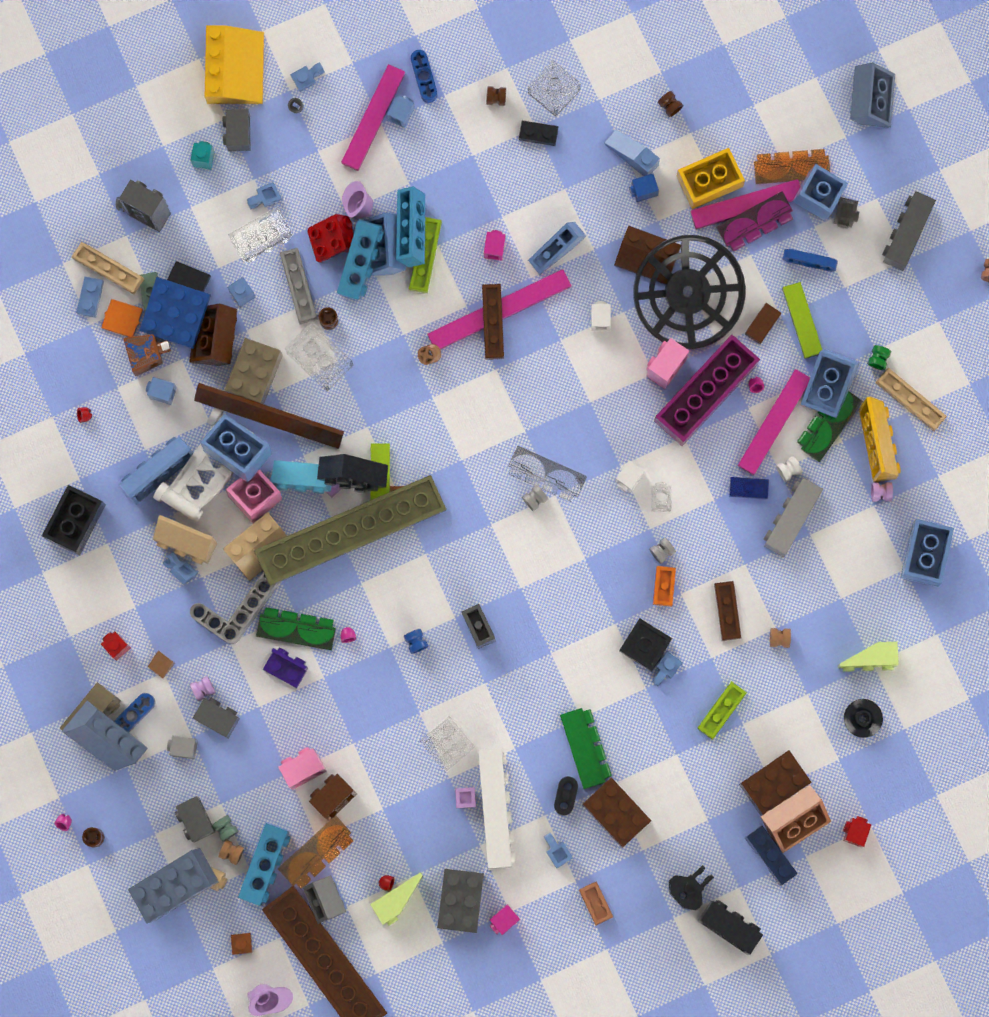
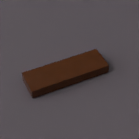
[714,581,741,641]

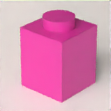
[484,230,506,261]
[489,904,520,935]

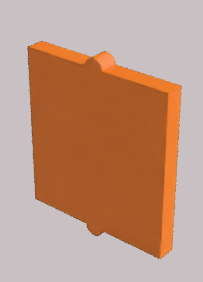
[101,299,143,337]

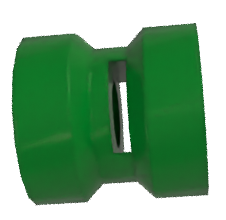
[867,345,891,370]

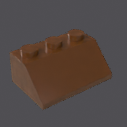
[614,225,681,285]
[189,303,238,366]

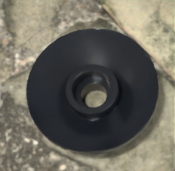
[844,699,883,738]

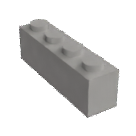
[763,478,823,557]

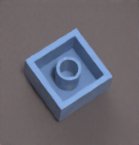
[793,164,848,221]

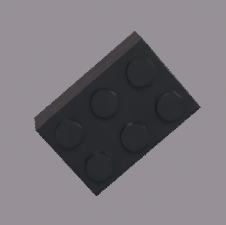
[317,454,388,493]
[42,485,106,556]
[698,900,763,955]

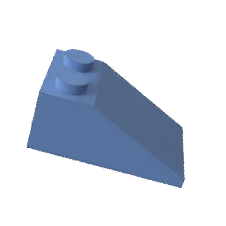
[801,349,860,418]

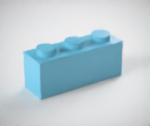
[271,460,331,494]

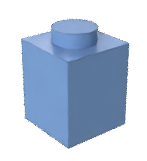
[387,95,415,128]
[227,277,255,307]
[146,377,177,405]

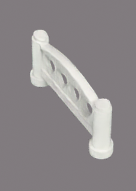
[153,408,254,522]

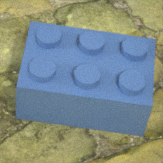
[200,414,272,482]
[900,519,954,587]

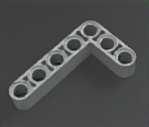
[190,572,282,644]

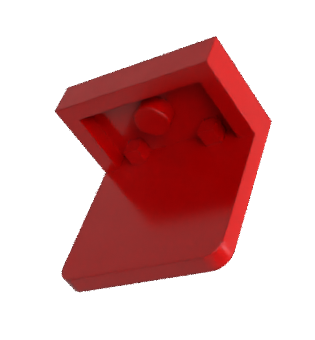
[307,214,354,262]

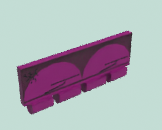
[716,191,793,252]

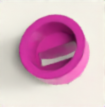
[748,376,765,393]
[340,627,356,643]
[54,814,72,831]

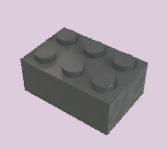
[119,179,171,232]
[437,869,484,933]

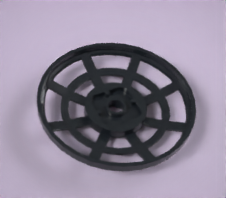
[633,235,746,349]

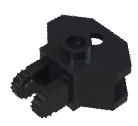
[669,865,714,910]

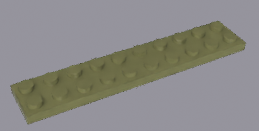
[254,475,447,586]

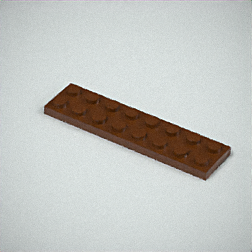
[262,886,387,1017]

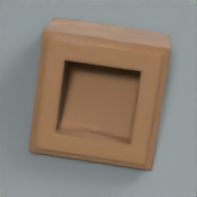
[148,650,175,678]

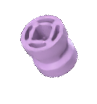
[871,482,893,502]
[190,676,216,701]

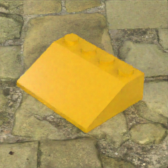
[204,25,264,104]
[859,397,901,482]

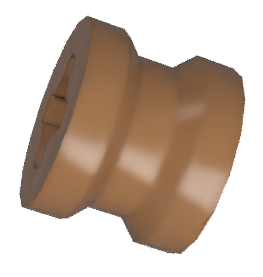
[418,344,441,365]

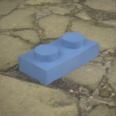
[76,277,104,318]

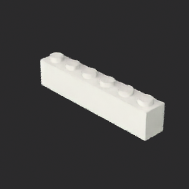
[478,748,515,869]

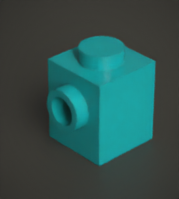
[190,141,215,170]

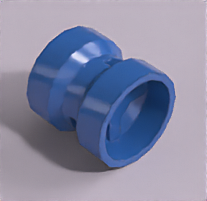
[403,629,429,654]

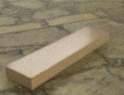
[72,242,144,294]
[876,368,947,431]

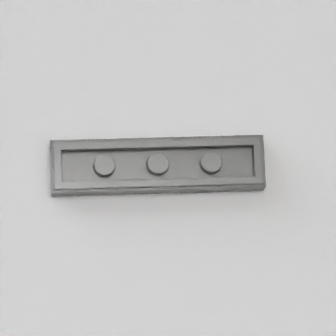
[280,248,318,325]

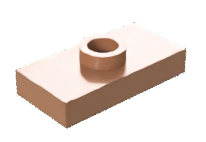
[579,881,613,926]

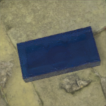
[729,477,769,499]

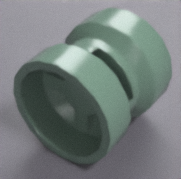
[212,815,239,842]

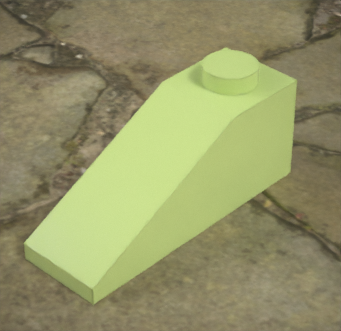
[370,872,423,926]

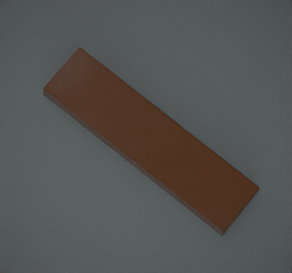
[482,284,504,360]

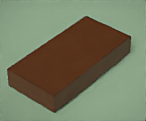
[745,303,782,345]

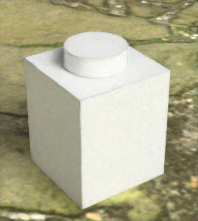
[591,301,611,331]
[615,460,645,493]

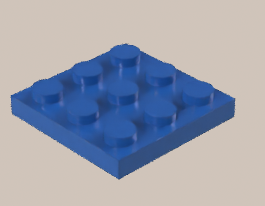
[139,277,211,349]

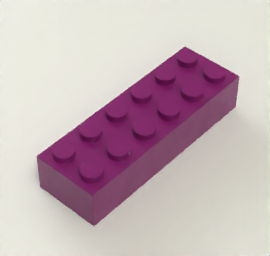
[654,334,760,446]

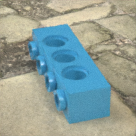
[396,186,425,267]
[337,220,384,300]
[238,823,291,906]

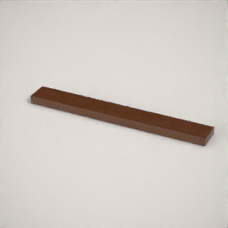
[194,383,344,449]

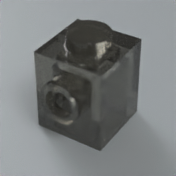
[833,197,860,229]

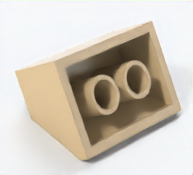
[223,512,287,581]
[153,515,217,565]

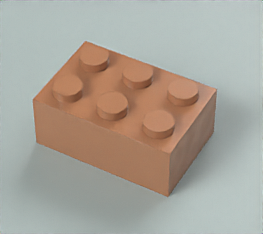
[761,785,831,853]

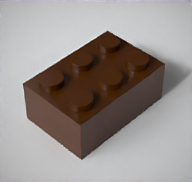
[739,750,812,816]
[309,773,357,821]
[582,777,652,848]

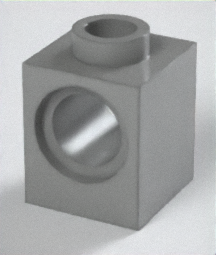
[167,736,198,759]

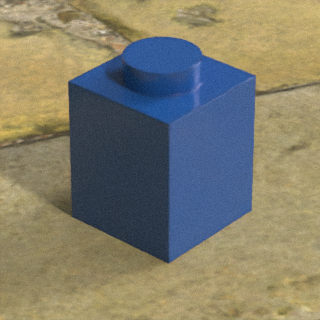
[629,174,659,202]

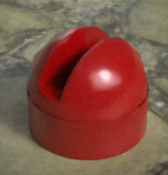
[77,407,92,423]
[379,875,395,892]

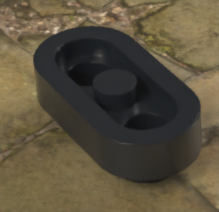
[554,776,578,816]

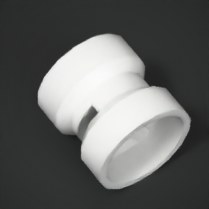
[776,457,803,482]

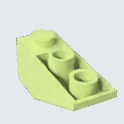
[838,642,899,672]

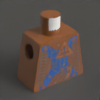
[123,335,171,376]

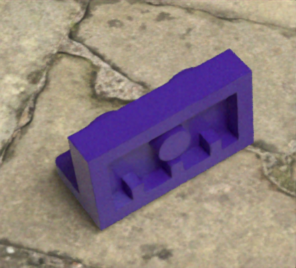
[263,647,308,688]

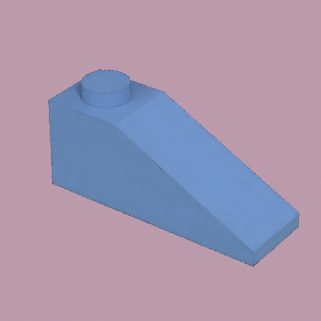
[604,129,660,176]
[528,222,586,274]

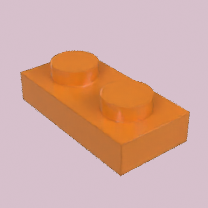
[653,566,676,607]

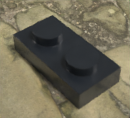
[519,120,559,146]

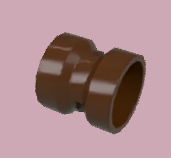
[486,86,506,106]
[658,91,684,117]
[318,307,339,330]
[82,827,105,848]

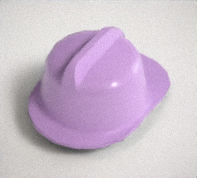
[342,181,373,218]
[247,984,293,1016]

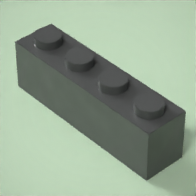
[882,191,936,271]

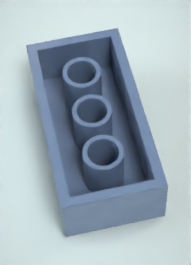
[128,848,219,924]

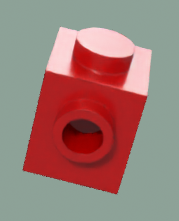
[101,631,131,661]
[843,816,872,848]

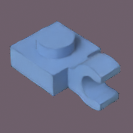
[290,62,325,92]
[247,182,282,209]
[163,553,198,585]
[652,651,683,686]
[544,833,573,869]

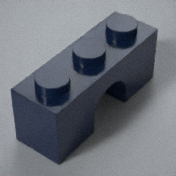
[745,826,798,886]

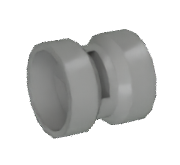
[522,485,548,512]
[649,537,676,564]

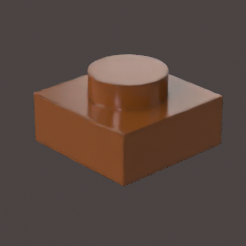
[231,933,253,955]

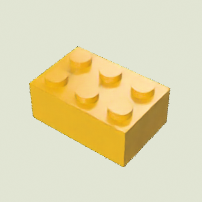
[676,148,745,209]

